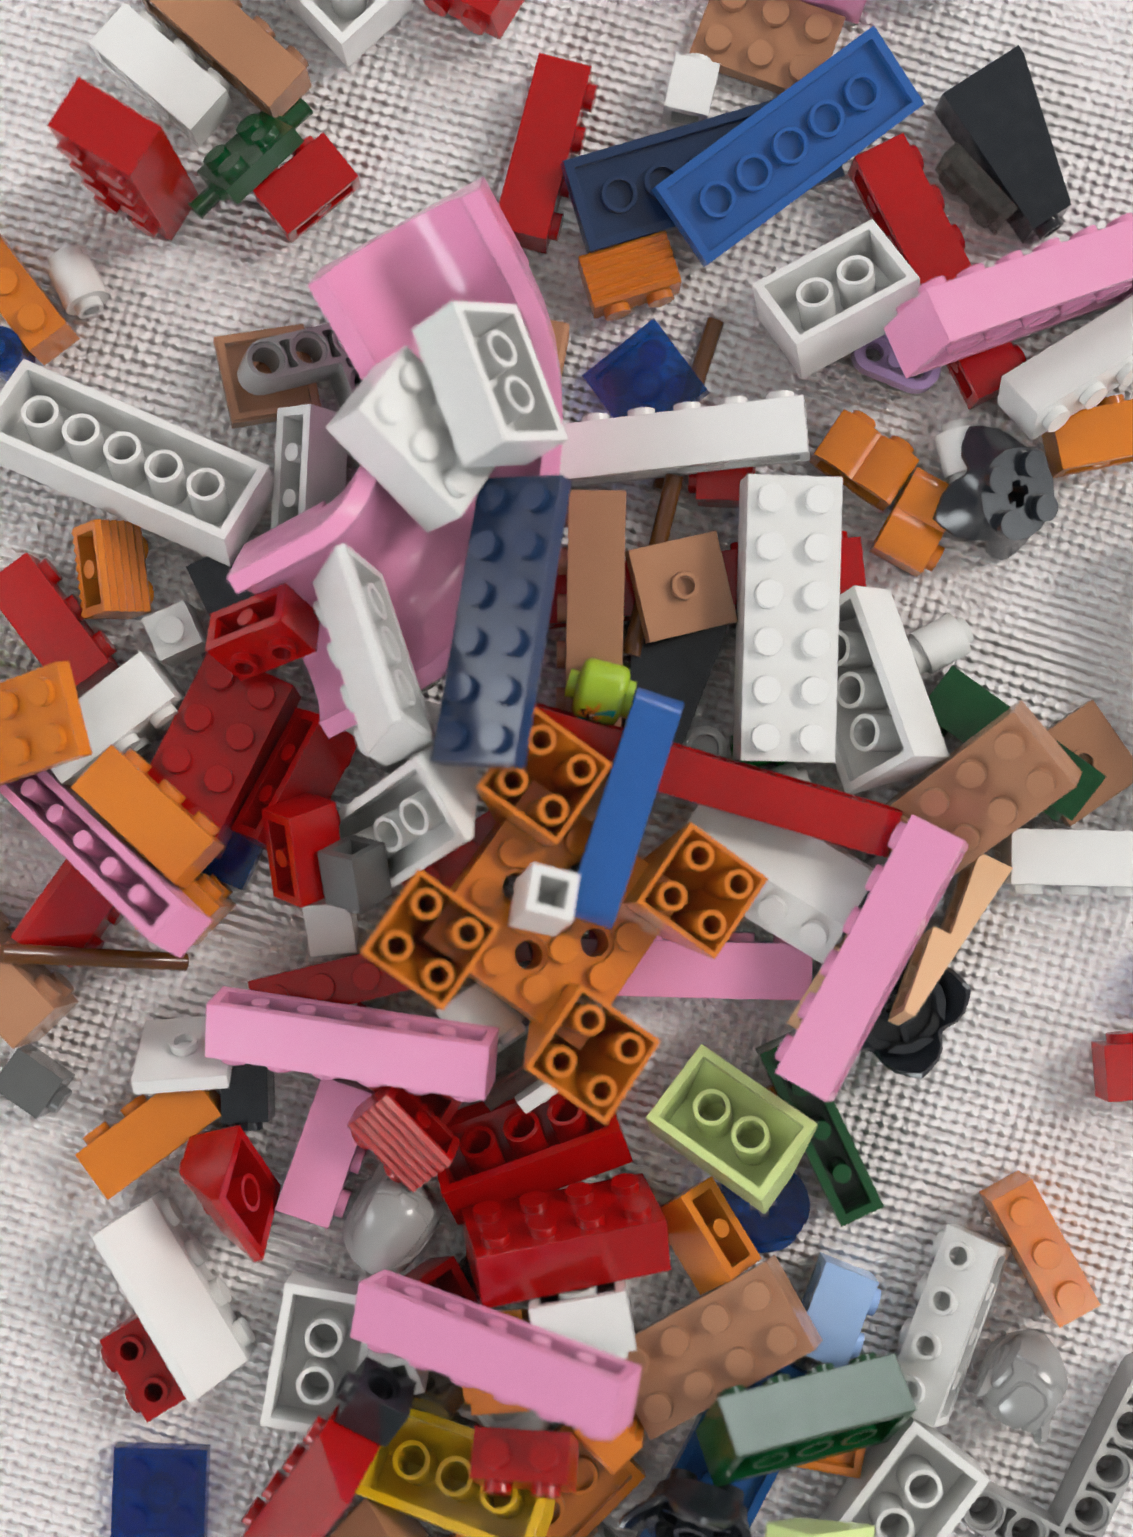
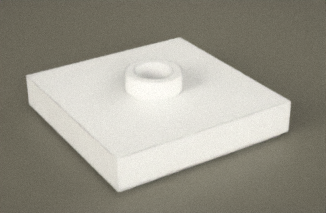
[131,1016,232,1095]

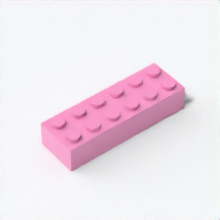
[883,213,1133,379]

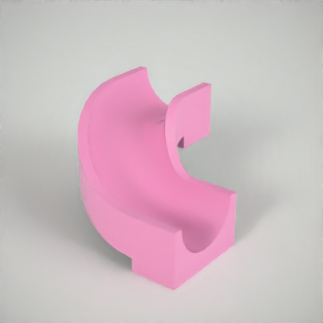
[227,176,563,738]

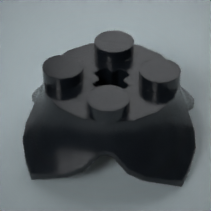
[933,426,1058,560]
[860,956,971,1078]
[618,1468,752,1537]

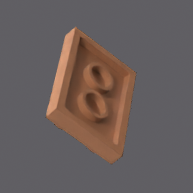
[689,0,846,95]

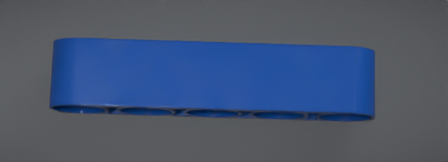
[574,687,684,929]

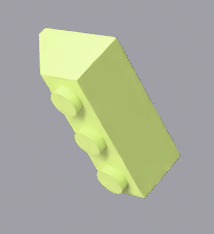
[646,1044,817,1214]

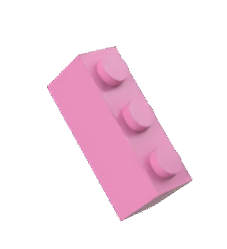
[275,1078,375,1229]

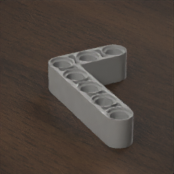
[237,323,362,408]
[963,1352,1133,1537]

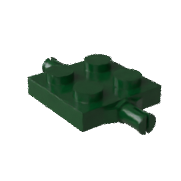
[188,98,313,219]

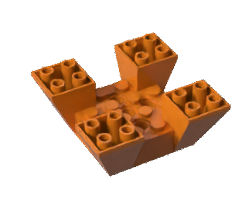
[360,707,768,1125]

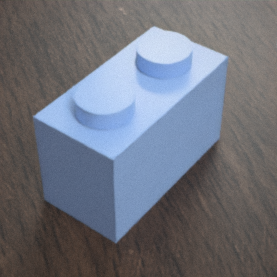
[801,1252,881,1368]

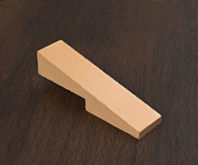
[888,854,1013,1026]

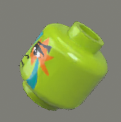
[564,658,637,726]

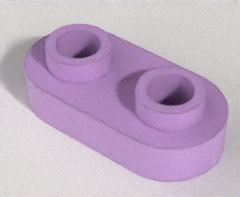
[851,334,941,394]

